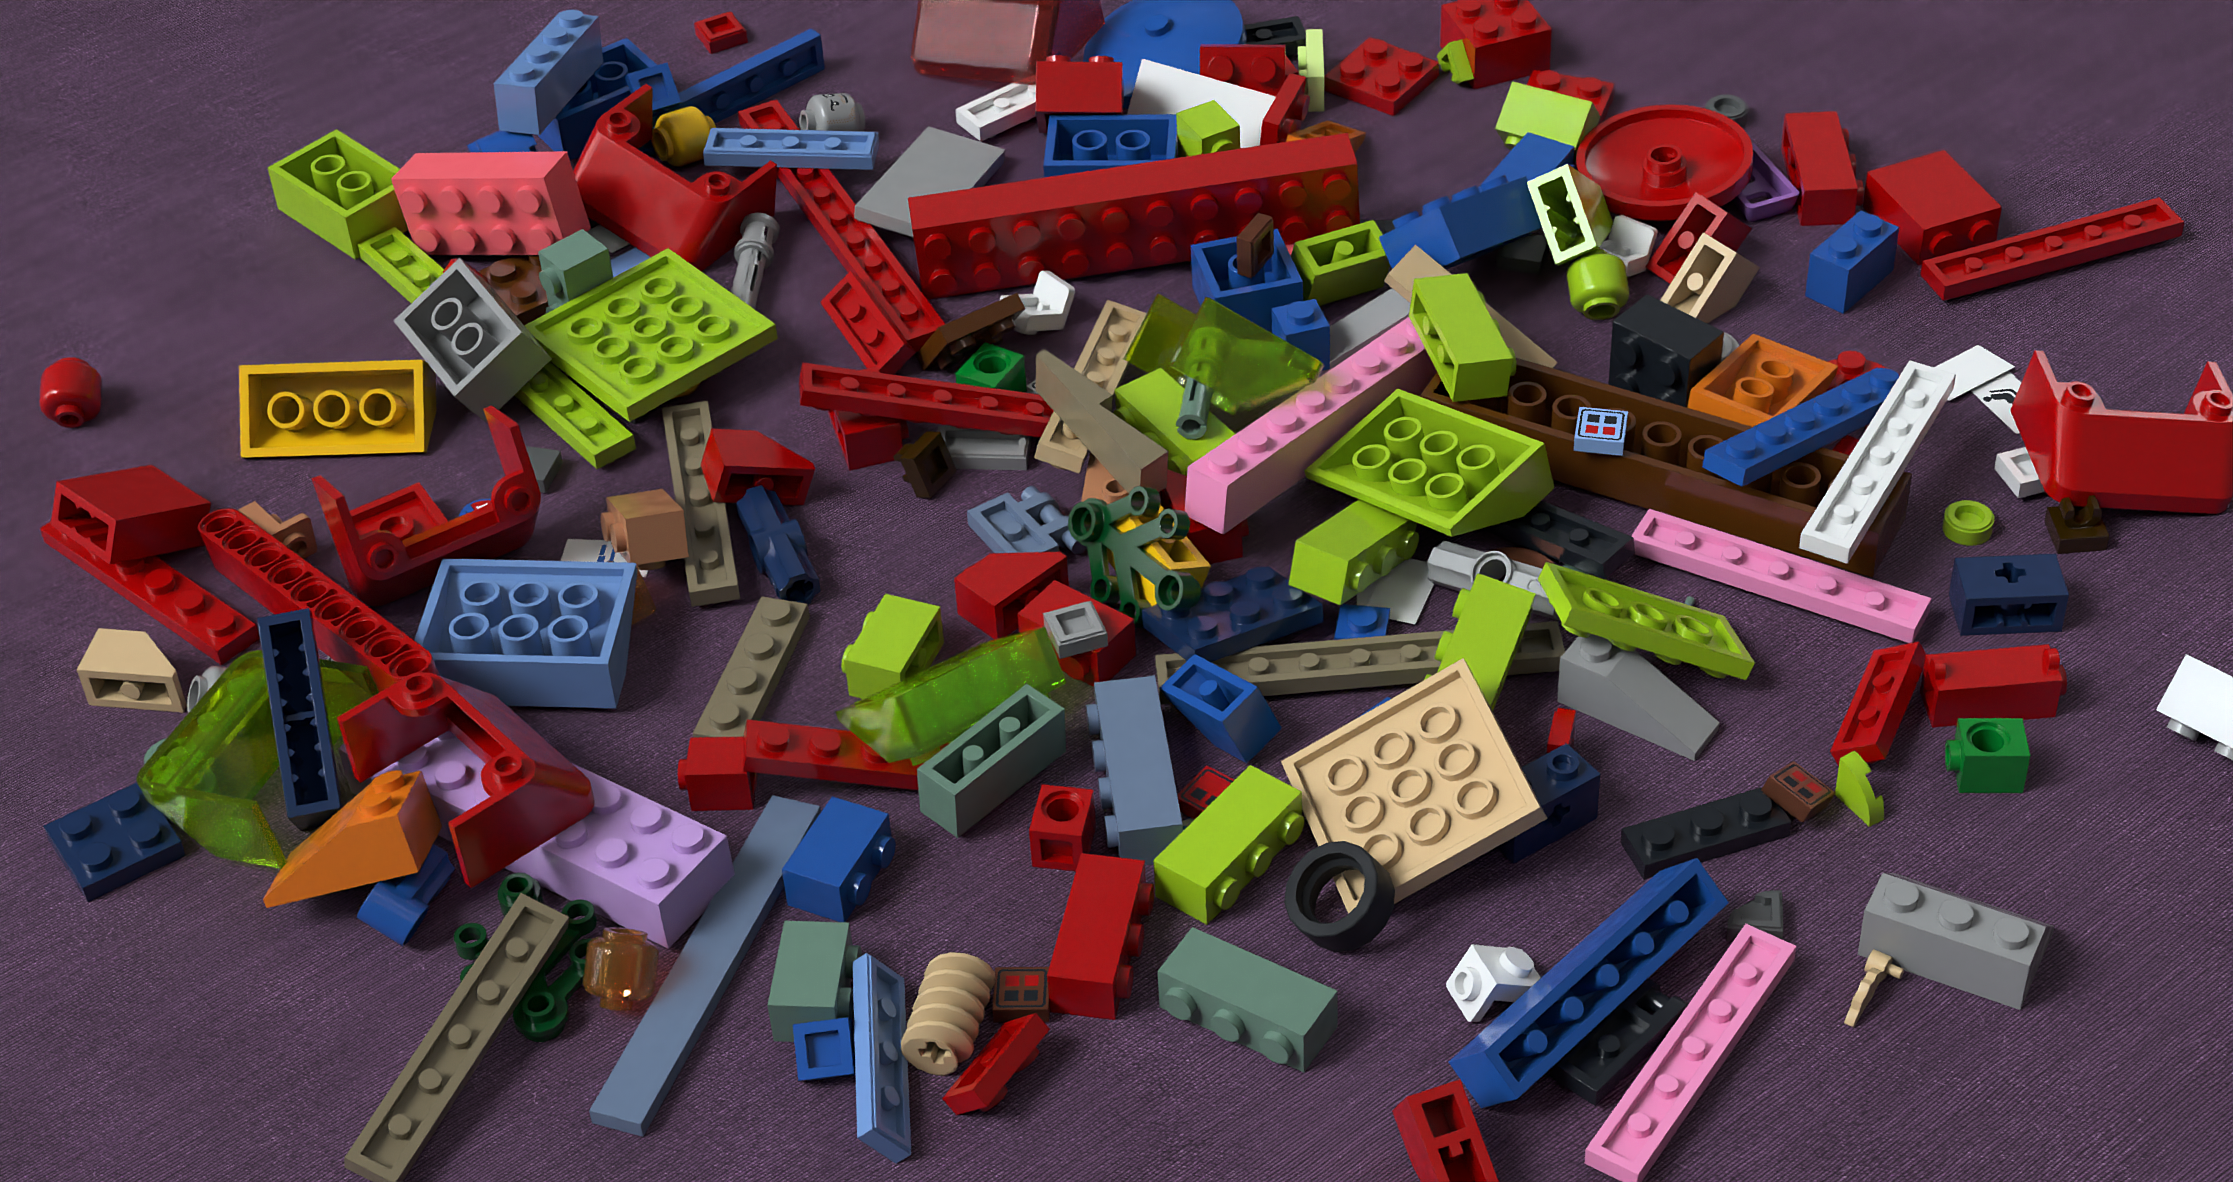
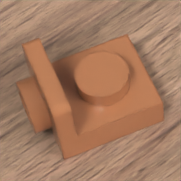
[238,501,318,559]

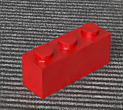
[1781,111,1864,226]
[1047,853,1154,1020]

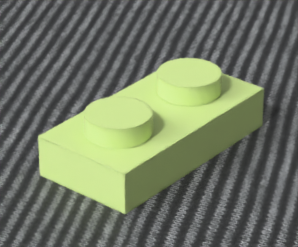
[1298,29,1324,112]

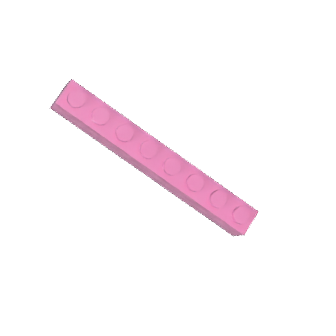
[1185,317,1437,534]

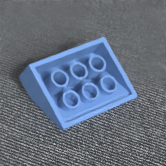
[414,558,637,709]

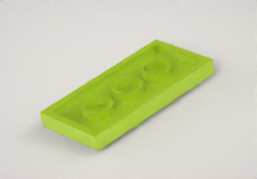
[1538,562,1755,680]

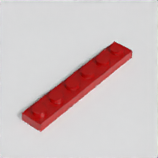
[1920,197,2184,301]
[799,362,1054,438]
[40,521,260,665]

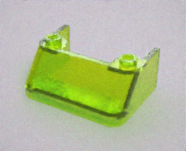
[1123,294,1324,415]
[136,650,379,869]

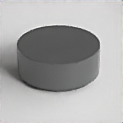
[1705,94,1748,128]

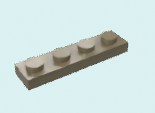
[693,596,810,737]

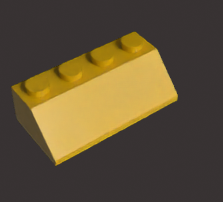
[239,359,436,458]

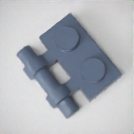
[967,486,1087,554]

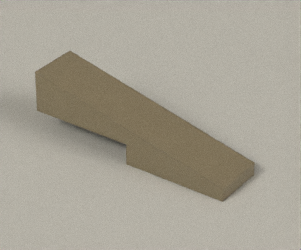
[1035,349,1168,503]

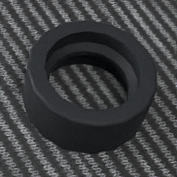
[1284,841,1395,952]

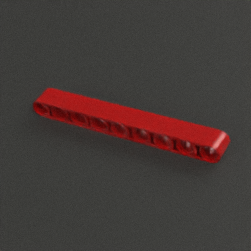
[198,508,440,694]

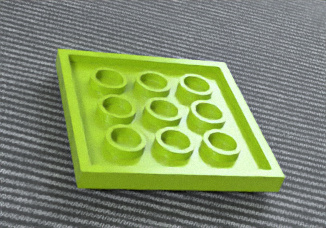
[524,248,778,422]

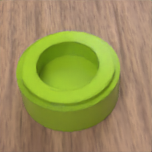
[1942,500,1994,546]

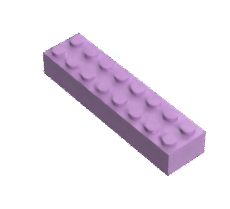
[338,731,735,949]

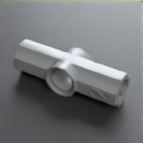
[1427,540,1560,621]

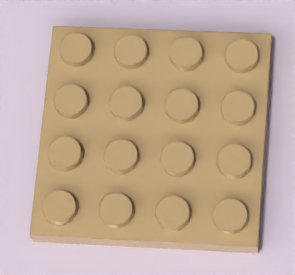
[1281,658,1548,914]

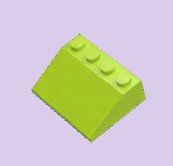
[1304,389,1554,537]

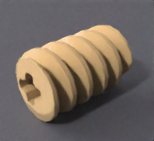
[901,952,996,1076]

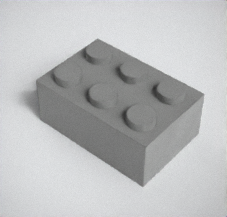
[394,258,552,422]

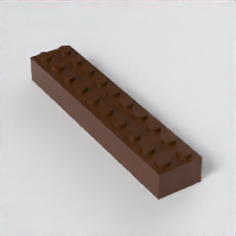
[1420,358,1912,578]

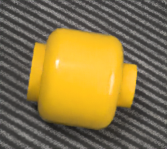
[651,106,716,167]

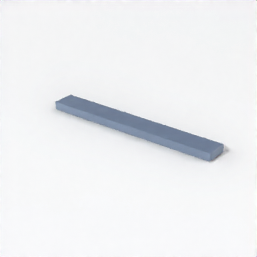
[589,795,821,1137]

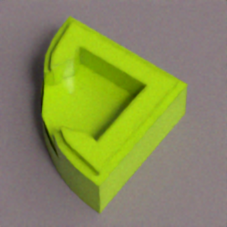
[1437,39,1474,84]
[1835,751,1884,827]

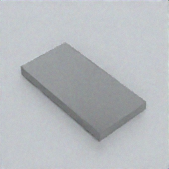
[854,126,1005,237]

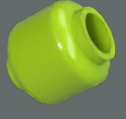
[1567,249,1629,320]

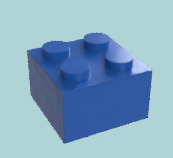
[1191,229,1303,339]

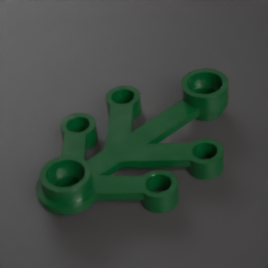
[1068,486,1201,628]
[454,873,605,1042]

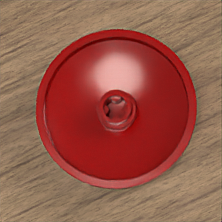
[1576,104,1753,221]

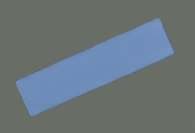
[703,128,880,170]
[852,953,911,1163]

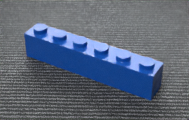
[1449,858,1729,1108]

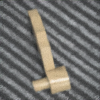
[1844,949,1904,1028]

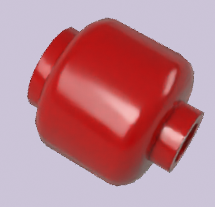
[39,357,102,428]

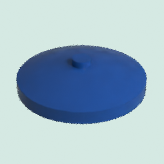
[1083,0,1247,109]

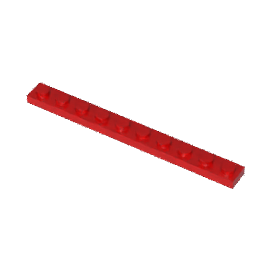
[738,99,945,352]

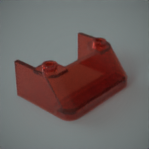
[911,0,1105,85]

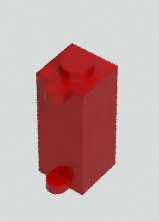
[1920,644,2067,728]

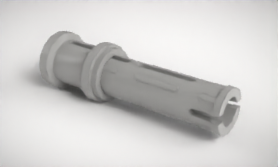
[731,212,780,309]

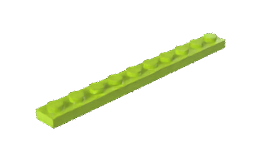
[357,227,636,469]

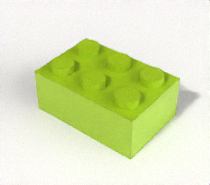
[267,129,408,260]

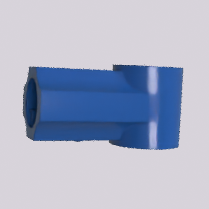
[357,844,455,947]

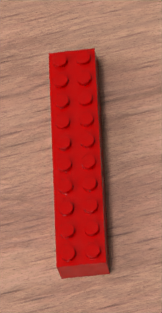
[908,133,1360,300]

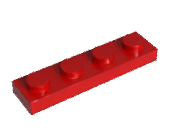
[743,719,951,790]

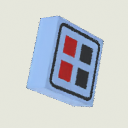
[1574,407,1628,456]

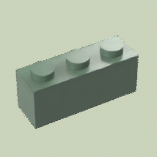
[917,684,1066,838]
[1157,927,1338,1072]

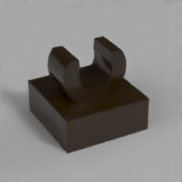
[893,431,957,498]
[2044,495,2109,554]

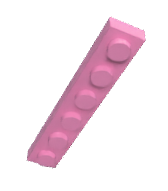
[1632,509,1932,643]
[1584,924,1796,1182]

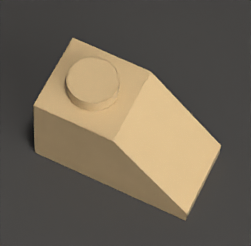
[1660,233,1760,323]
[77,628,187,713]

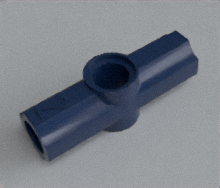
[736,485,821,605]

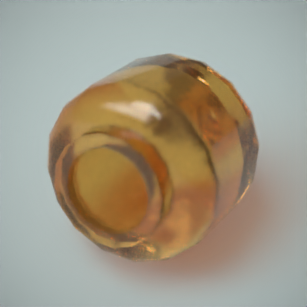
[583,927,659,1011]

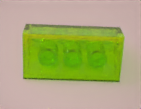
[836,627,1067,766]

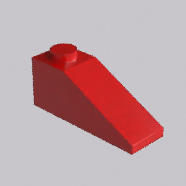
[1392,1079,1499,1182]

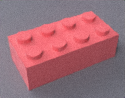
[391,151,591,255]

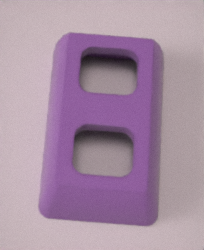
[1731,143,1799,222]

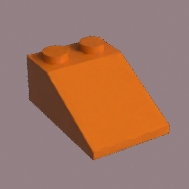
[1687,333,1838,427]
[263,770,442,908]

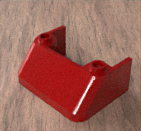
[573,84,777,272]
[2010,350,2233,514]
[311,405,541,606]
[337,672,595,888]

